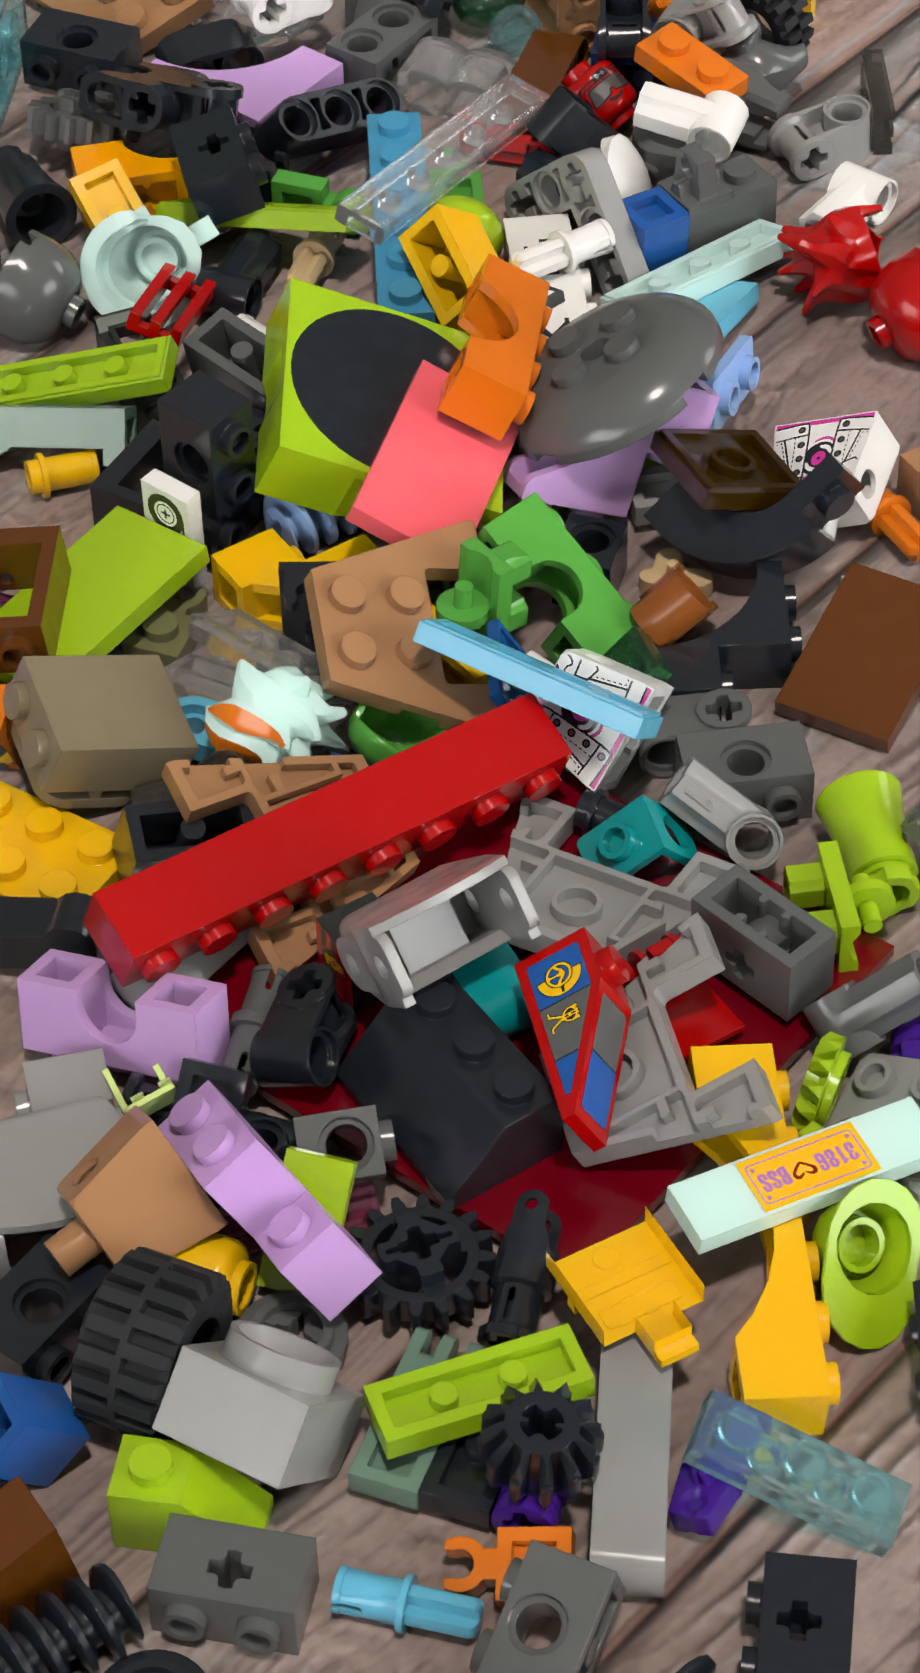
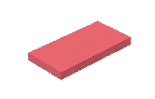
[345,359,519,544]

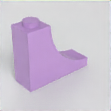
[150,45,344,164]

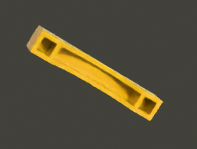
[687,1043,841,1437]

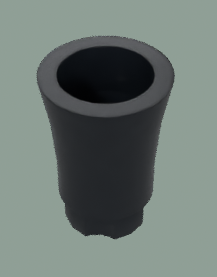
[0,145,77,245]

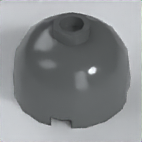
[0,229,87,344]

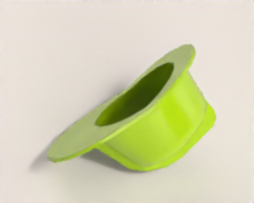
[811,1178,920,1349]

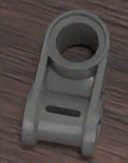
[637,688,752,778]

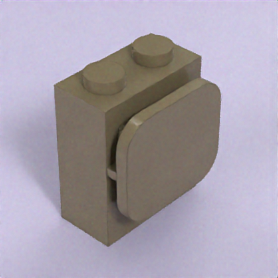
[3,655,199,809]

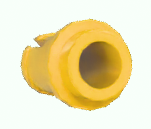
[24,449,100,499]

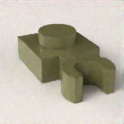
[122,587,208,675]

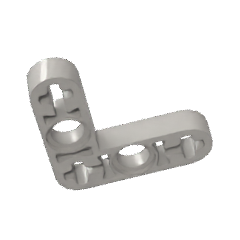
[505,147,649,294]

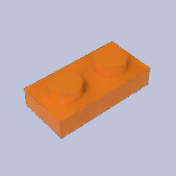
[634,22,750,98]

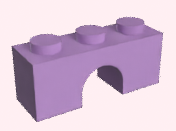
[17,948,230,1085]

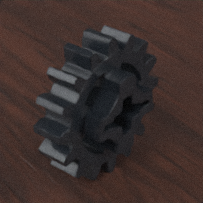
[349,1194,496,1335]

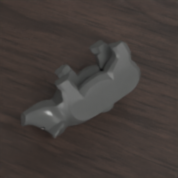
[632,21,808,188]

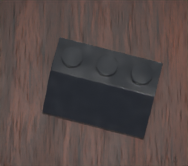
[335,974,563,1208]

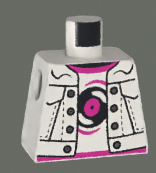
[774,411,900,542]
[527,648,674,792]

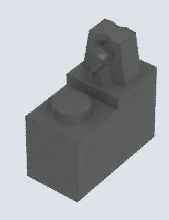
[657,141,778,254]

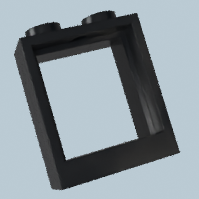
[90,419,266,573]

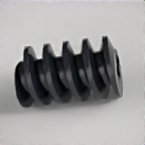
[0,1563,144,1673]

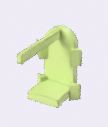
[102,1063,176,1116]

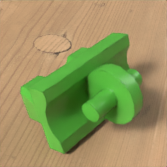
[435,536,532,637]

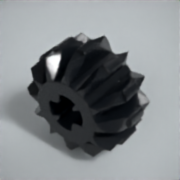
[476,1377,604,1511]

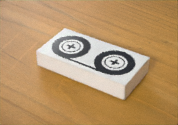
[141,468,208,592]

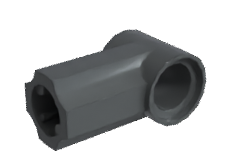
[802,949,920,1059]

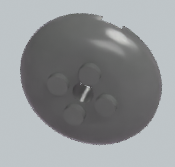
[515,292,723,465]

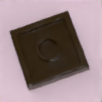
[650,429,801,510]

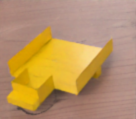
[546,1206,704,1368]

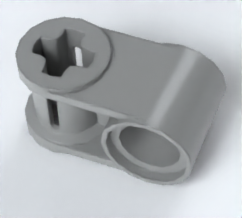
[652,0,758,49]
[767,94,871,182]

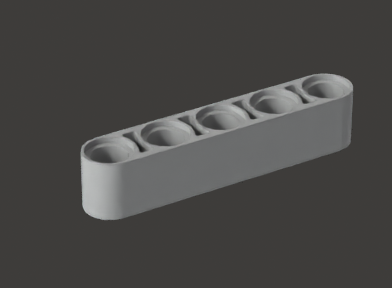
[589,1332,673,1597]

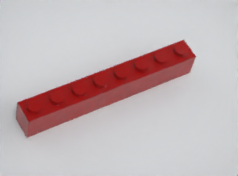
[83,693,573,987]

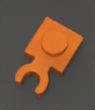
[443,1526,576,1609]

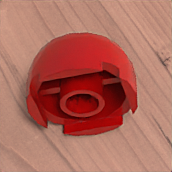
[866,246,920,363]

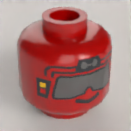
[561,59,637,131]

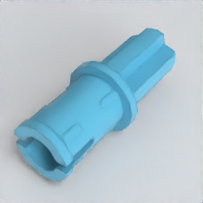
[331,1565,484,1639]

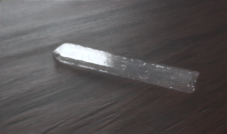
[334,73,550,245]

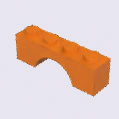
[437,253,553,441]

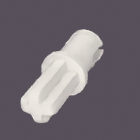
[509,218,616,278]

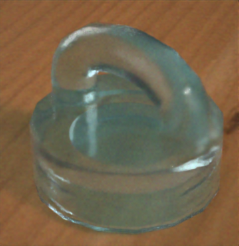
[488,4,542,58]

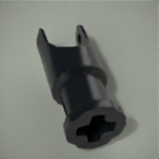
[477,1189,562,1348]

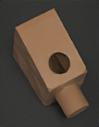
[44,1105,228,1277]

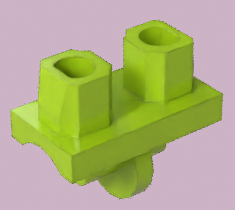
[783,840,896,973]

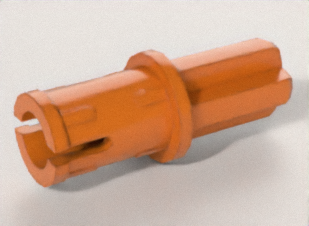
[869,486,920,562]

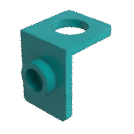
[577,795,698,876]

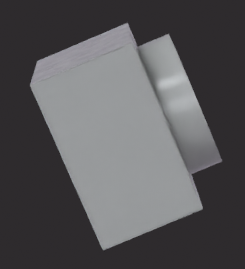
[152,1320,364,1489]

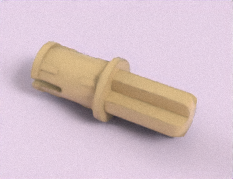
[284,231,346,289]

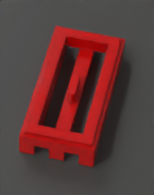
[125,262,217,347]

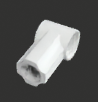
[633,81,749,164]
[798,161,898,227]

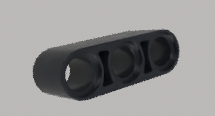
[253,77,403,162]

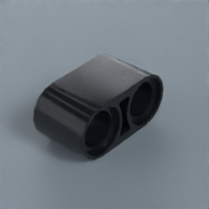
[155,19,264,70]

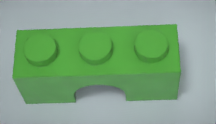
[477,492,647,664]

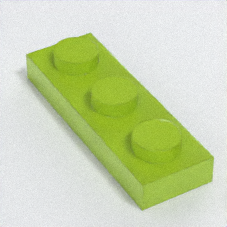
[363,1323,595,1460]

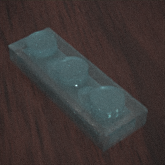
[682,1389,912,1558]

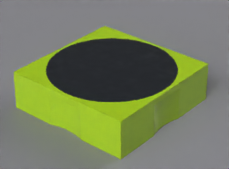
[254,277,503,526]

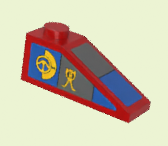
[514,927,631,1153]

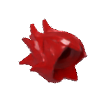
[777,204,884,316]

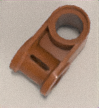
[630,562,719,647]

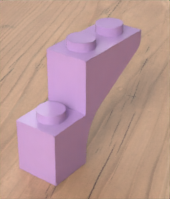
[503,378,720,518]
[158,1080,383,1321]

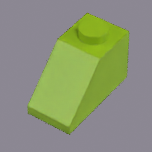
[106,1434,274,1552]

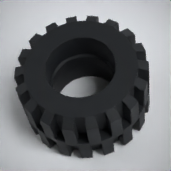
[71,1246,232,1441]

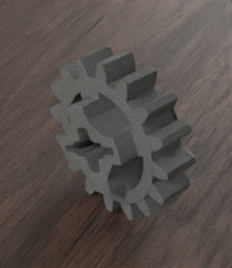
[27,88,141,152]

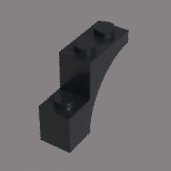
[644,560,802,721]

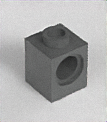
[293,1104,398,1183]

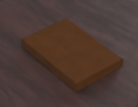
[774,562,920,753]

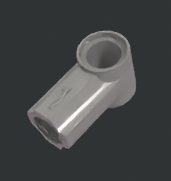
[658,756,784,870]

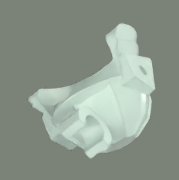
[80,205,219,328]

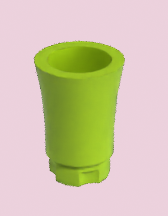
[815,770,920,917]

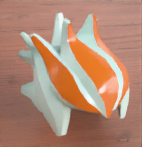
[205,659,347,764]

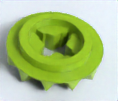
[791,1031,852,1132]

